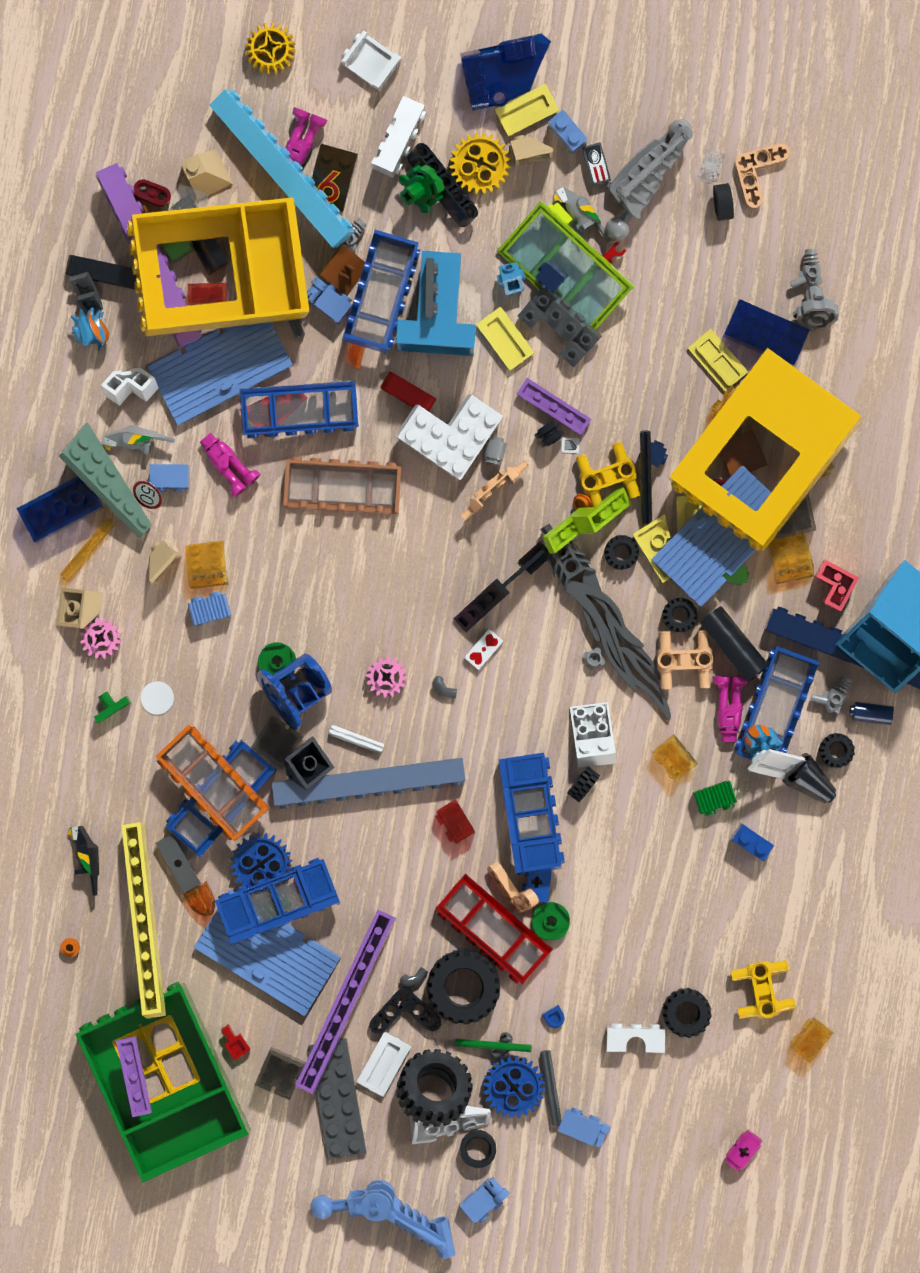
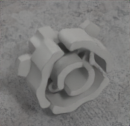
[792,286,839,331]

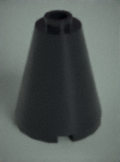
[783,753,836,804]

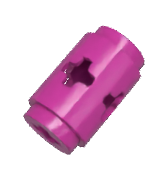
[724,1129,762,1172]

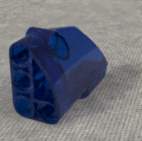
[460,33,551,111]

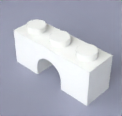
[606,1023,665,1053]

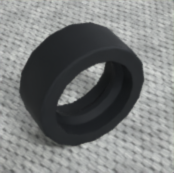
[713,183,734,221]
[460,1130,496,1168]

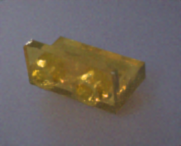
[652,734,698,782]

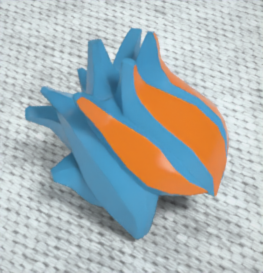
[71,307,109,351]
[745,724,783,760]

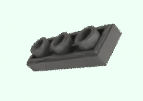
[425,258,438,319]
[155,833,201,893]

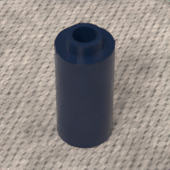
[849,702,894,725]

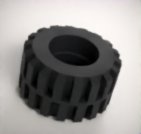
[662,988,712,1038]

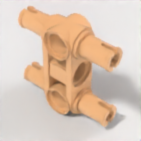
[656,630,713,689]

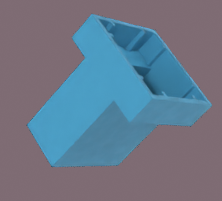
[396,251,476,356]
[836,560,920,693]

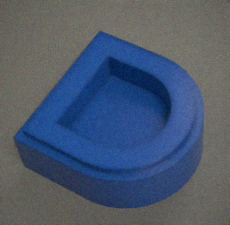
[542,1005,565,1028]

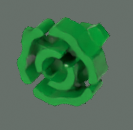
[398,165,445,213]

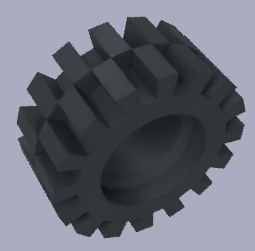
[604,535,639,570]
[663,598,698,632]
[819,733,855,768]
[567,766,600,802]

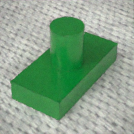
[94,691,132,723]

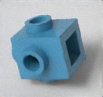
[497,262,525,295]

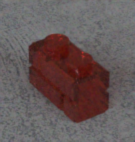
[188,283,228,305]
[435,799,475,844]

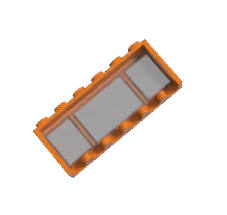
[156,724,271,841]

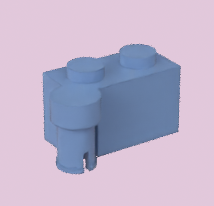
[307,277,352,325]
[558,1107,611,1148]
[460,1177,510,1223]

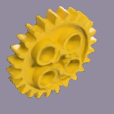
[449,132,511,195]

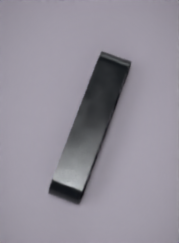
[407,143,478,227]
[65,255,137,290]

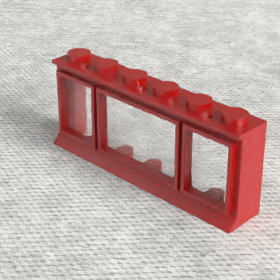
[435,873,553,984]

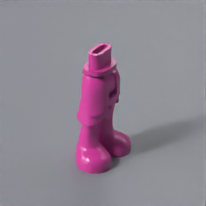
[285,107,328,166]
[200,433,261,498]
[712,676,748,742]

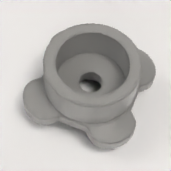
[583,647,605,669]

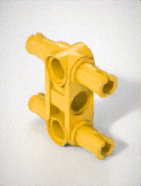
[575,441,641,507]
[730,960,796,1020]

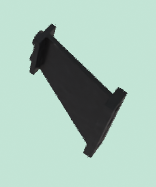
[453,541,553,632]

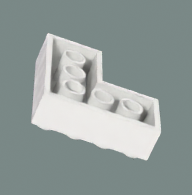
[394,394,503,480]

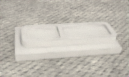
[748,749,806,780]
[357,1031,411,1097]

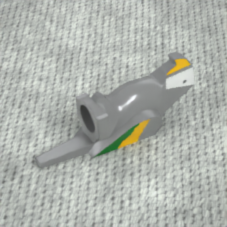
[553,187,610,243]
[103,425,175,455]

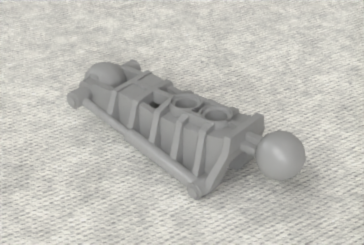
[605,119,693,241]

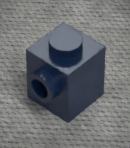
[536,260,569,292]
[637,440,668,468]

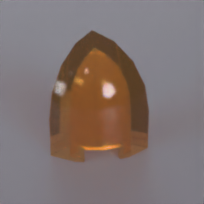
[346,337,368,370]
[183,881,215,916]

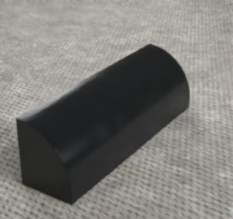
[171,195,228,275]
[700,606,770,682]

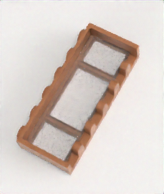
[283,457,402,515]

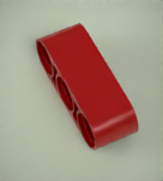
[379,371,437,412]

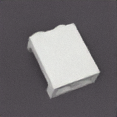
[341,31,402,91]

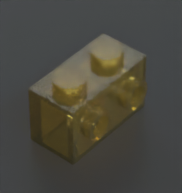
[790,1016,834,1063]

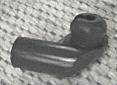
[432,676,457,698]
[400,967,428,988]
[491,1032,513,1059]

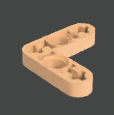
[735,144,790,209]
[487,862,539,914]

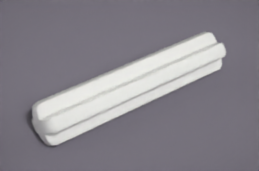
[329,725,384,753]

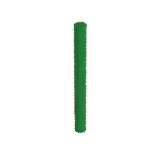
[455,1039,532,1052]

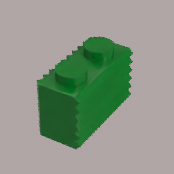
[692,780,737,817]

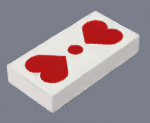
[464,629,503,670]

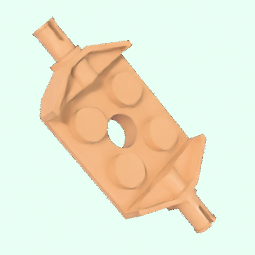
[460,460,529,521]

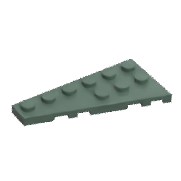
[59,422,152,538]

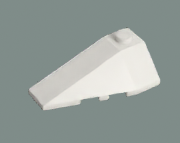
[409,1106,491,1144]

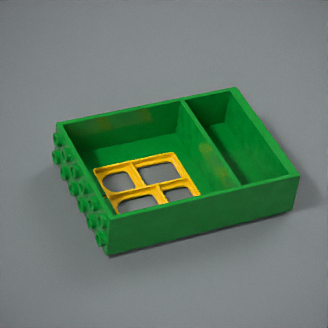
[75,981,251,1183]

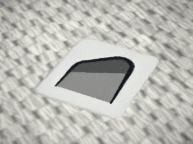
[561,437,580,454]

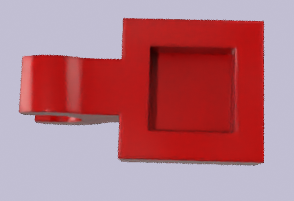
[598,241,626,271]
[222,1024,251,1061]

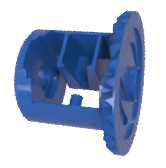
[257,653,332,730]

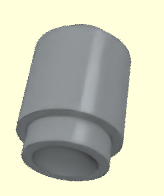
[484,436,507,465]

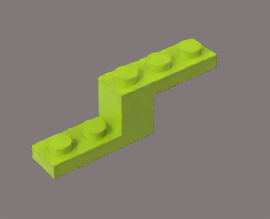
[542,488,631,554]

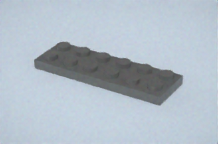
[309,1038,367,1159]

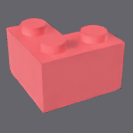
[814,560,859,612]

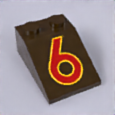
[312,144,359,212]

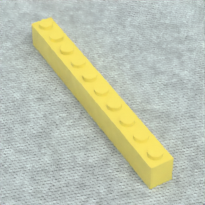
[121,822,166,1018]

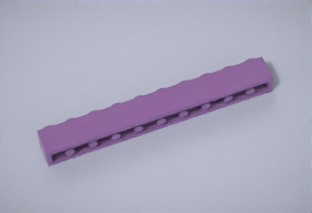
[96,163,202,349]
[295,910,396,1094]

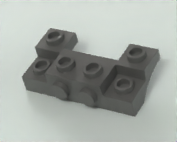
[517,287,602,368]

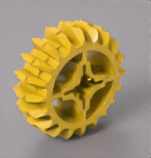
[245,22,296,75]

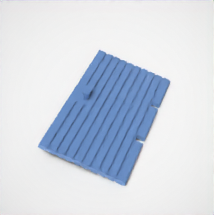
[147,322,293,426]
[651,465,771,607]
[193,889,341,1016]

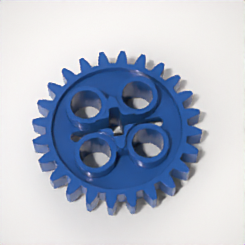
[230,833,293,895]
[483,1055,545,1119]

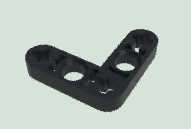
[369,987,441,1034]

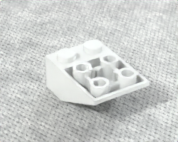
[570,702,616,768]

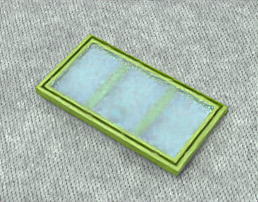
[497,200,635,330]

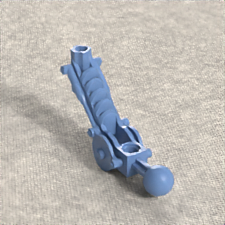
[310,1180,456,1259]

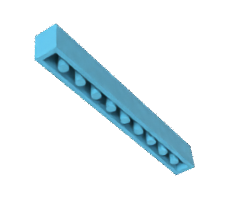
[209,89,355,248]

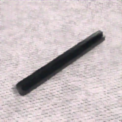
[640,430,652,524]

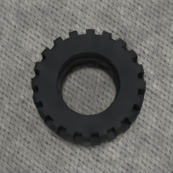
[427,949,500,1025]
[396,1049,473,1127]

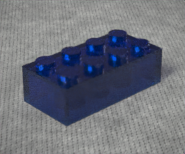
[722,299,810,366]
[16,476,105,543]

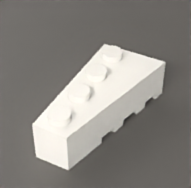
[371,96,426,178]

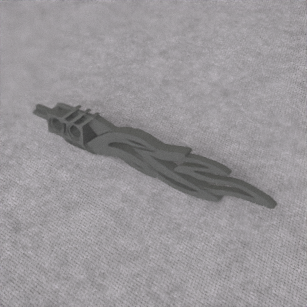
[540,523,671,720]

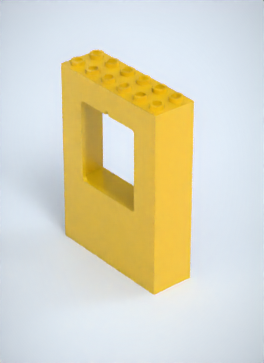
[127,197,309,336]
[669,348,862,552]

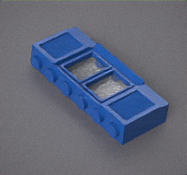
[499,753,565,876]
[215,858,340,946]

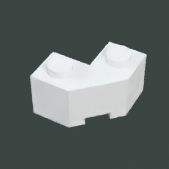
[101,368,158,406]

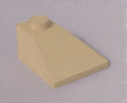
[510,135,554,167]
[180,149,232,200]
[149,540,181,585]
[57,587,103,629]

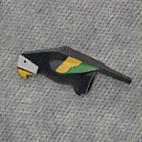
[68,826,99,896]

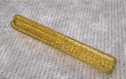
[60,518,115,581]

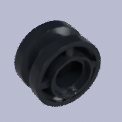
[534,421,565,448]

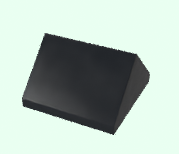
[283,736,335,790]

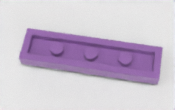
[517,378,591,436]
[116,1036,152,1117]

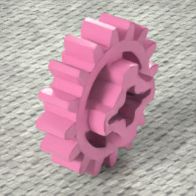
[80,618,122,659]
[366,656,407,698]

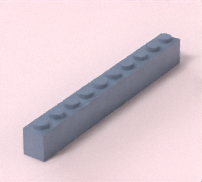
[272,758,466,809]

